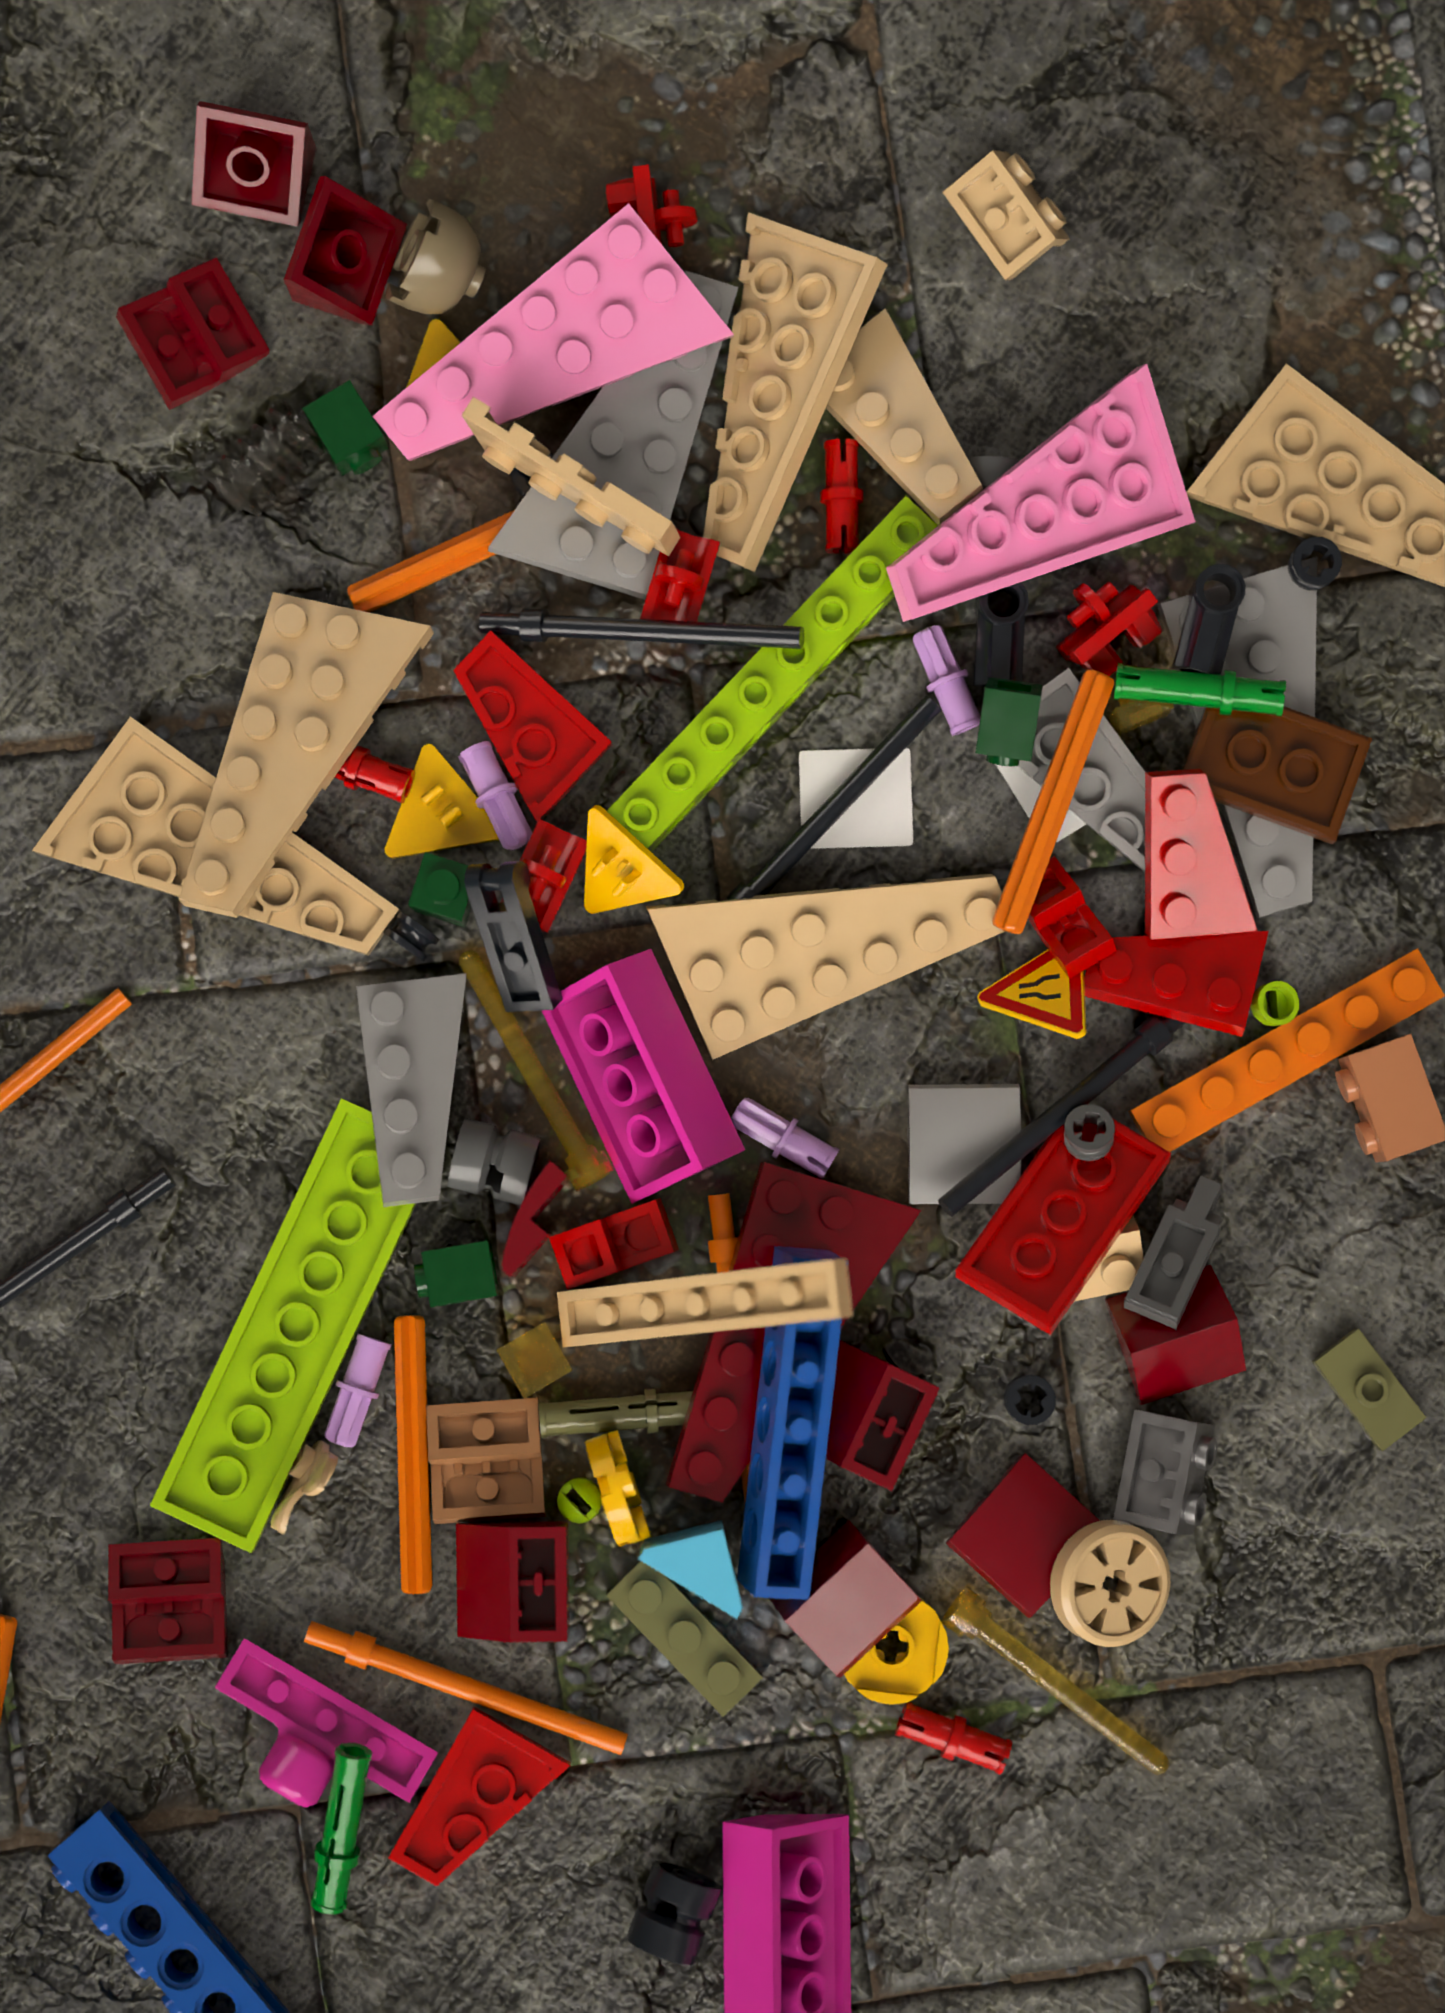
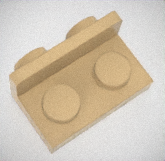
[943,150,1069,280]

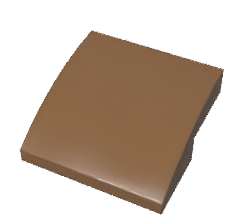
[426,1398,546,1524]

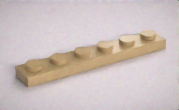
[557,1258,853,1348]

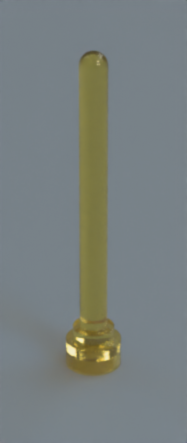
[459,950,615,1192]
[941,1587,1169,1775]

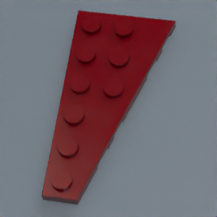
[665,1162,922,1502]

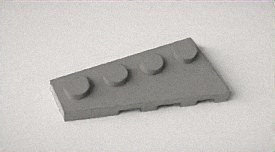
[1017,668,1145,872]
[356,973,467,1207]

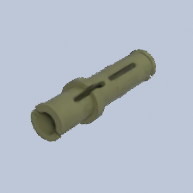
[538,1388,693,1439]

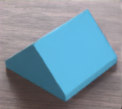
[638,1520,743,1619]

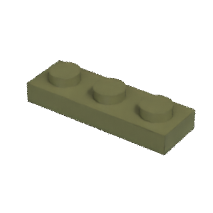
[606,1560,763,1717]

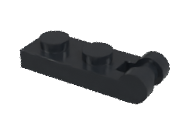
[464,861,563,1012]

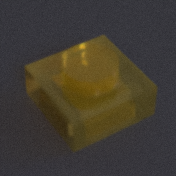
[1108,698,1175,736]
[496,1322,573,1399]

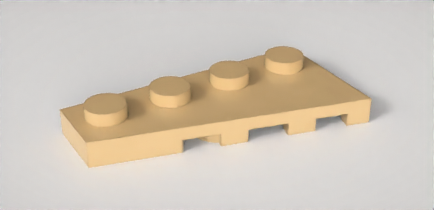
[826,308,983,526]
[461,396,680,556]

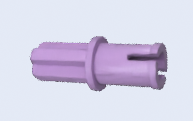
[913,625,981,736]
[458,741,532,850]
[731,1098,840,1180]
[325,1334,391,1447]

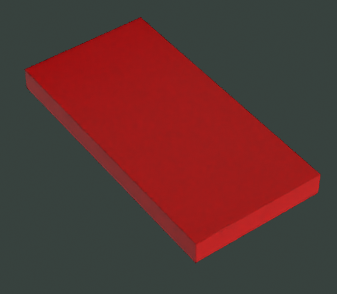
[955,1119,1171,1335]

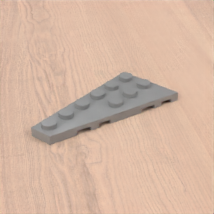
[488,271,738,600]
[1158,556,1317,919]

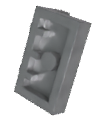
[1113,1409,1217,1535]

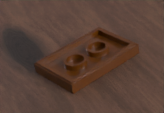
[1182,706,1372,844]

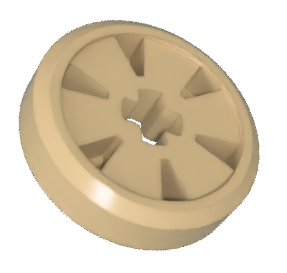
[1050,1520,1171,1647]

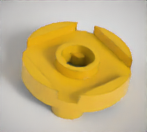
[585,1430,651,1547]
[844,1598,948,1704]

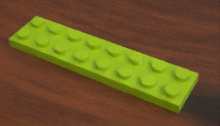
[150,1098,417,1553]

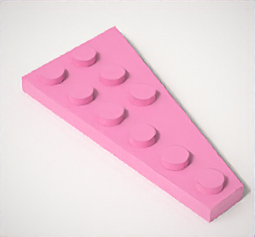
[372,203,734,461]
[886,364,1195,622]

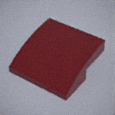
[116,257,270,410]
[501,1161,571,1278]
[945,1453,1100,1618]
[108,1538,228,1664]

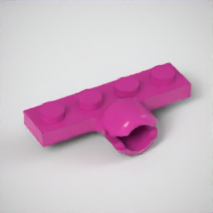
[215,1638,438,1807]

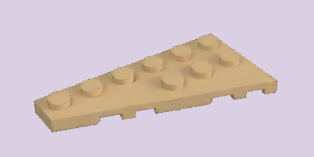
[703,212,888,572]
[1186,363,1445,587]
[179,592,434,918]
[32,717,401,956]
[646,874,1005,1060]

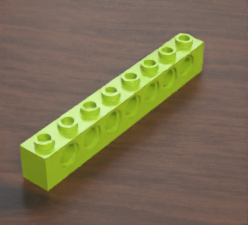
[607,496,938,852]

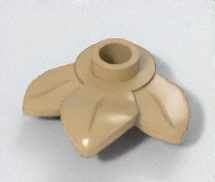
[271,1440,338,1534]

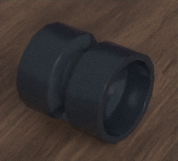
[626,1861,722,1966]

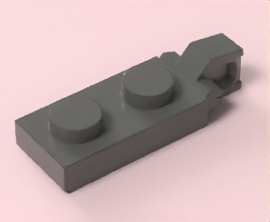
[1124,1176,1223,1329]

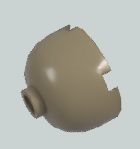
[386,199,486,314]

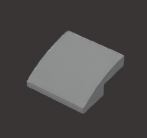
[907,1084,1021,1204]

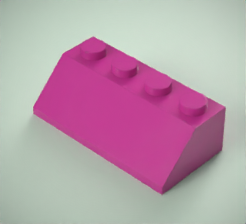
[542,949,745,1204]
[723,1814,851,2013]

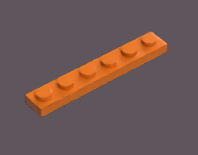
[1128,948,1445,1152]

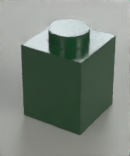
[302,380,389,476]
[975,677,1043,766]
[408,852,472,928]
[414,1240,500,1308]

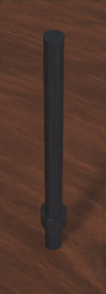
[479,608,804,649]
[726,696,941,900]
[938,1016,1185,1217]
[0,1168,176,1308]

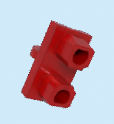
[606,164,698,247]
[640,529,720,622]
[1055,581,1163,676]
[501,819,587,933]

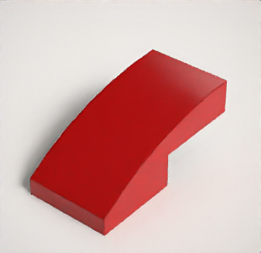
[1028,856,1117,979]
[549,1198,679,1290]

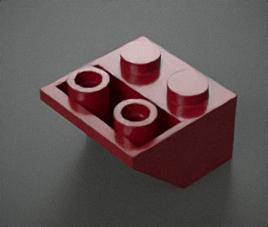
[826,1340,940,1491]
[456,1521,570,1643]

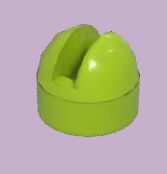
[1250,981,1299,1026]
[557,1477,602,1524]

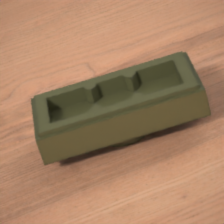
[1311,1328,1426,1452]

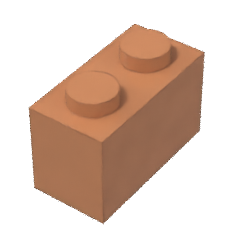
[1336,1034,1445,1163]

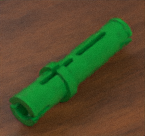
[1114,663,1286,717]
[310,1743,372,1914]

